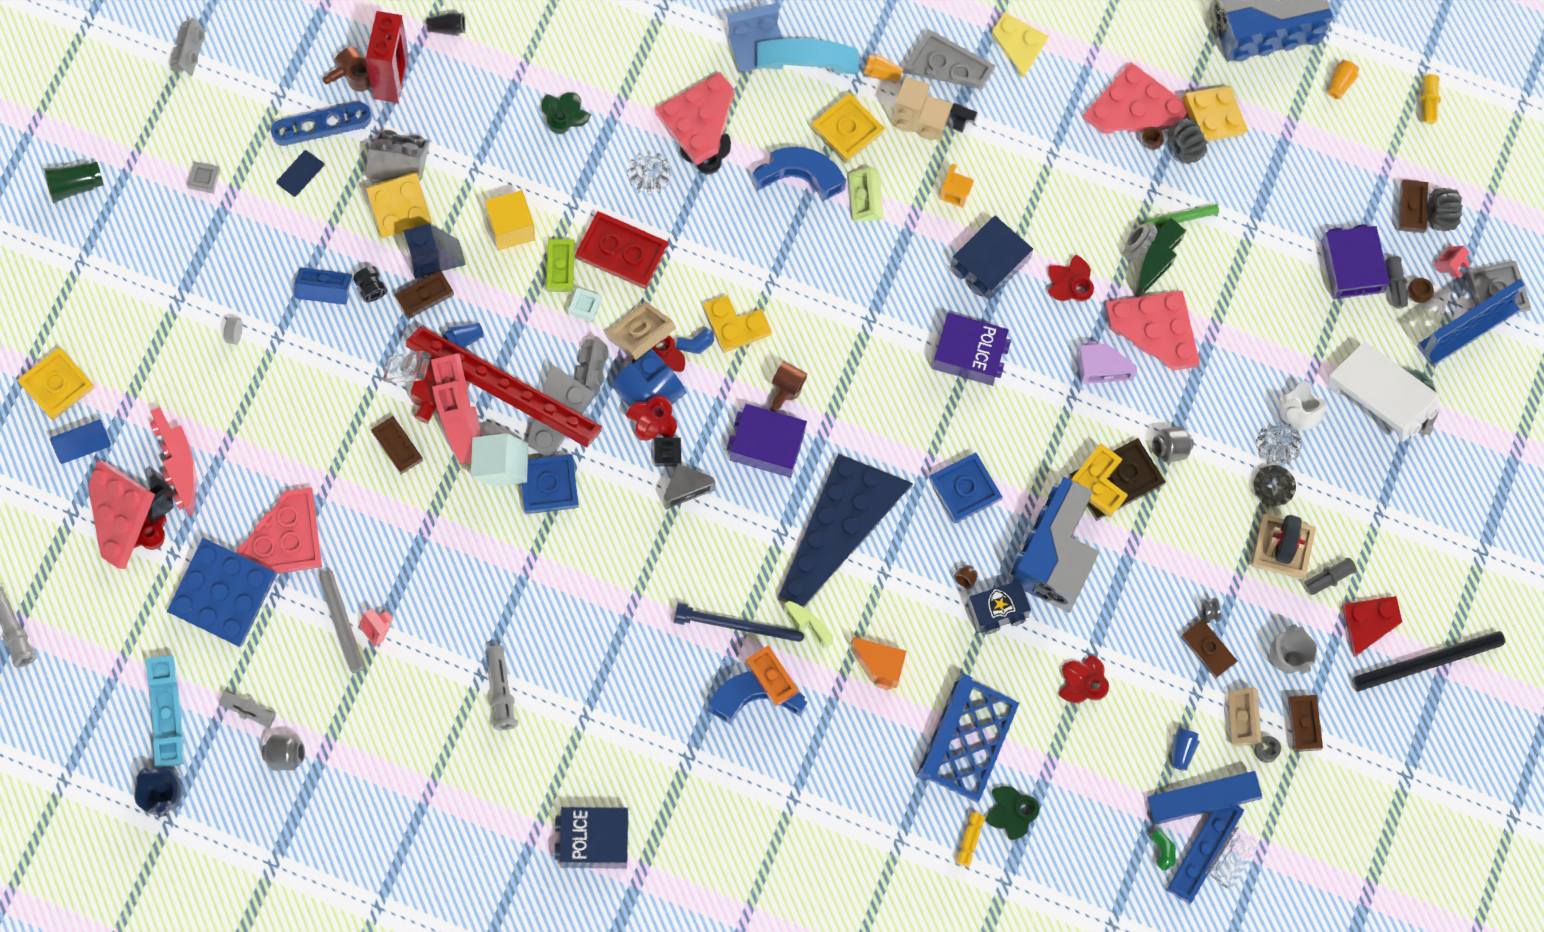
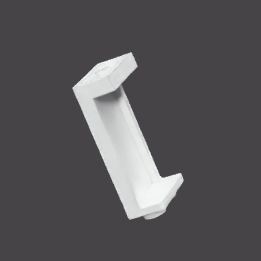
[1329,341,1439,442]

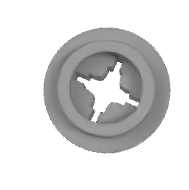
[1124,222,1157,259]

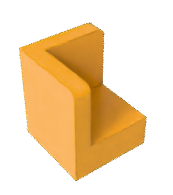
[939,163,974,208]

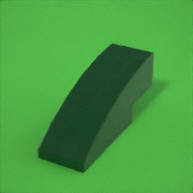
[1135,217,1187,297]

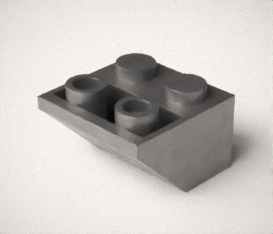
[366,130,430,181]

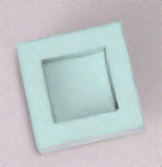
[568,287,602,323]

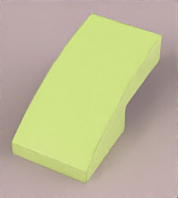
[784,601,834,649]

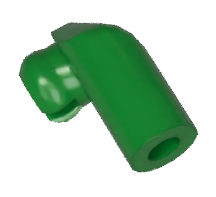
[1150,828,1176,871]

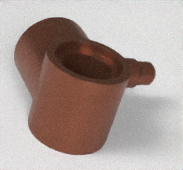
[322,46,371,92]
[769,361,808,412]

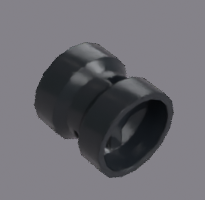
[353,266,388,303]

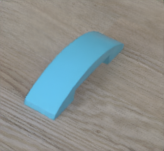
[757,39,859,75]
[146,655,184,768]

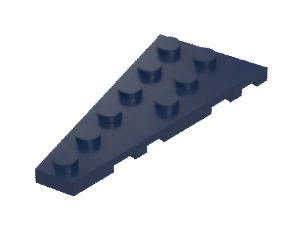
[778,454,913,608]

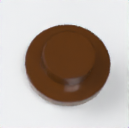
[1407,278,1434,304]

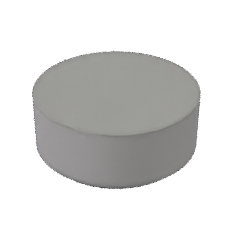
[224,317,243,345]

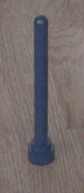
[674,602,804,642]

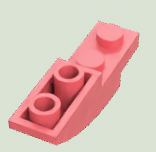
[431,354,482,465]
[149,407,197,516]

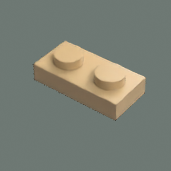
[1228,687,1262,747]

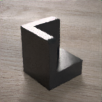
[146,474,174,524]

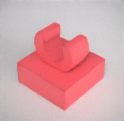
[1433,245,1470,278]
[359,608,394,647]

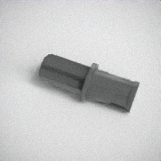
[1385,256,1408,309]
[1304,557,1357,595]

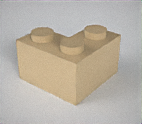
[892,76,953,141]

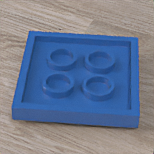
[167,537,278,647]

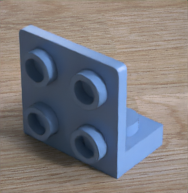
[726,3,782,73]

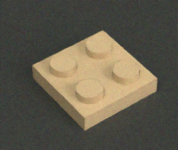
[605,301,677,360]

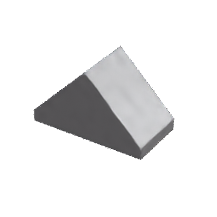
[663,463,716,510]

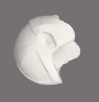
[1279,381,1326,431]

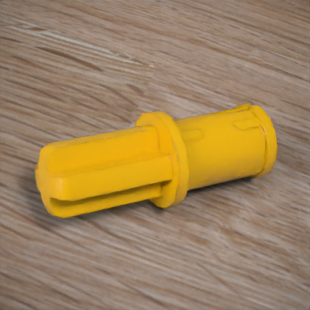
[1420,74,1441,125]

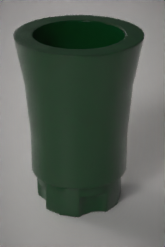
[44,162,104,204]

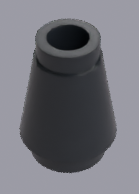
[426,10,466,36]

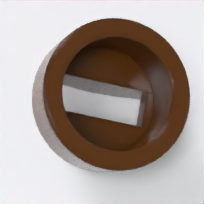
[1142,127,1164,150]
[954,565,978,589]

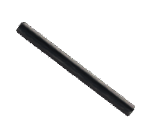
[1352,631,1506,692]

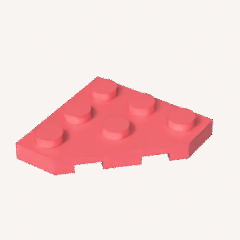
[1083,62,1188,134]
[654,72,735,165]
[1105,290,1200,371]
[88,461,155,569]
[236,487,322,574]

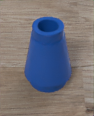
[442,322,484,349]
[1171,728,1200,771]

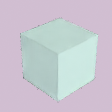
[471,433,528,487]

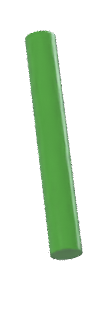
[1142,204,1219,228]

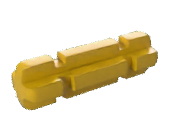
[956,812,985,867]

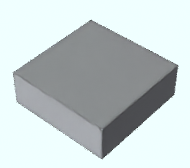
[187,162,221,194]

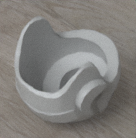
[1269,624,1317,675]

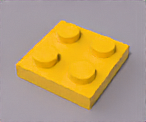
[1182,85,1248,142]
[811,93,885,163]
[365,171,432,238]
[17,347,95,421]

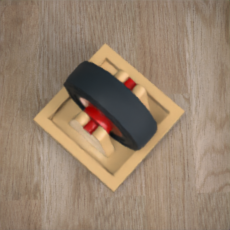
[1251,514,1316,580]

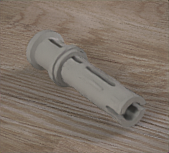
[0,586,37,668]
[486,645,519,731]

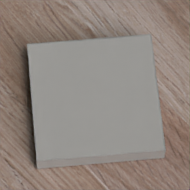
[1465,260,1532,313]

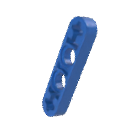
[271,102,372,146]

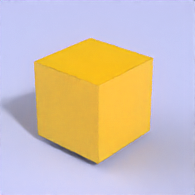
[485,190,535,251]

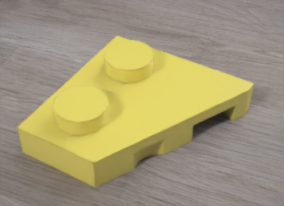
[991,12,1049,78]

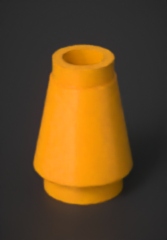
[863,53,903,82]
[1327,60,1360,100]

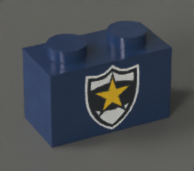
[967,580,1031,634]

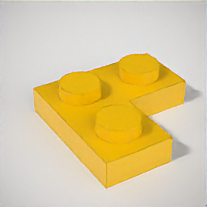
[703,295,772,353]
[1071,443,1128,518]

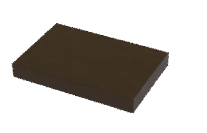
[1069,438,1166,521]

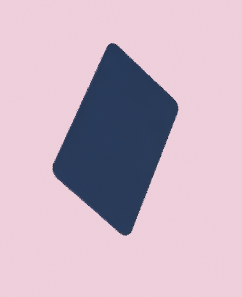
[276,150,325,197]

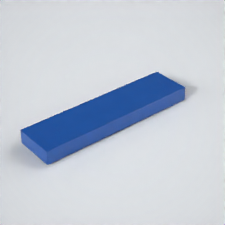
[1147,771,1263,825]
[1166,805,1245,905]

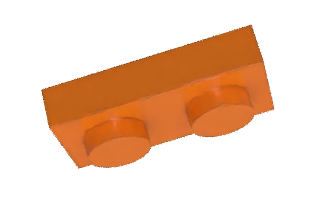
[745,645,799,707]

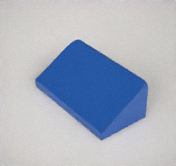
[294,267,352,305]
[49,419,111,464]

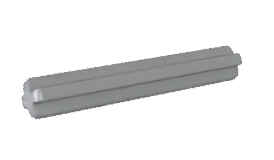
[319,570,365,673]

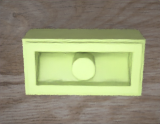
[848,166,884,222]

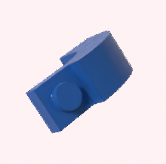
[752,147,847,202]
[707,671,808,725]

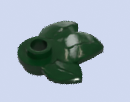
[541,92,591,134]
[985,786,1040,840]

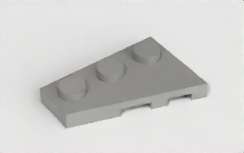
[903,29,996,90]

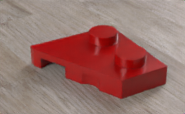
[1342,596,1403,657]

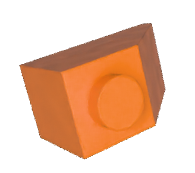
[851,637,907,690]

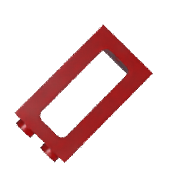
[366,11,409,103]

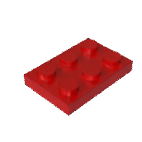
[575,211,669,290]

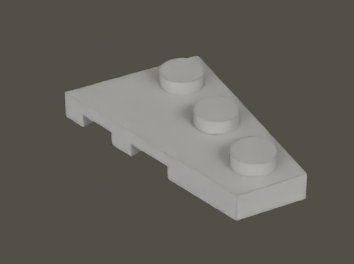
[527,364,596,457]

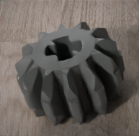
[1167,119,1208,165]
[1427,187,1463,231]

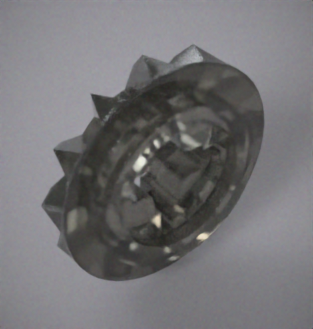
[1253,465,1296,507]

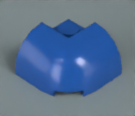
[611,349,687,411]

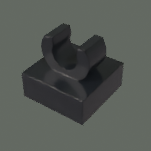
[950,103,979,133]
[654,437,682,467]

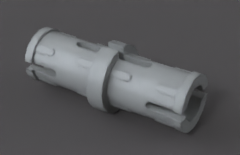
[219,689,277,729]

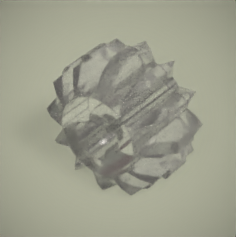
[627,150,671,196]
[1256,422,1302,467]

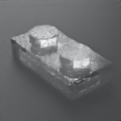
[382,351,431,384]
[1206,827,1260,889]

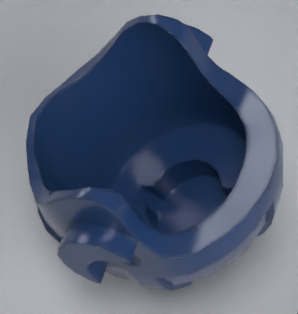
[134,766,184,818]

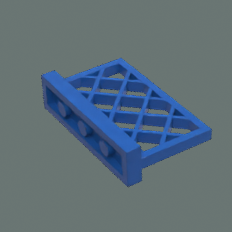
[1417,279,1525,367]
[916,673,1020,803]

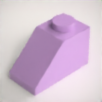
[1077,341,1137,385]

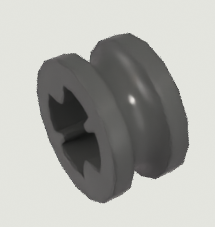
[1201,598,1221,623]
[1254,736,1281,763]

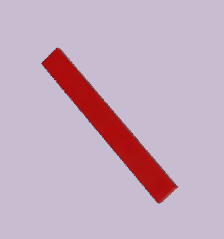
[405,326,602,448]

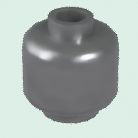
[1152,426,1194,463]
[261,734,305,771]

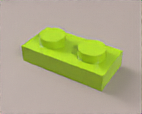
[546,239,575,292]

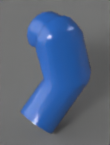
[676,329,714,354]

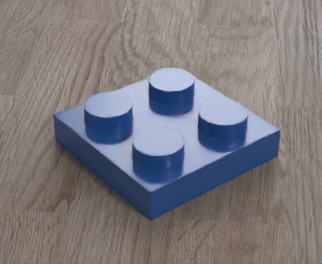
[929,452,1003,524]
[521,454,579,515]

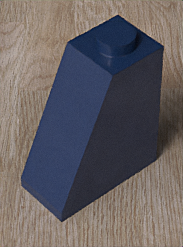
[404,223,466,278]

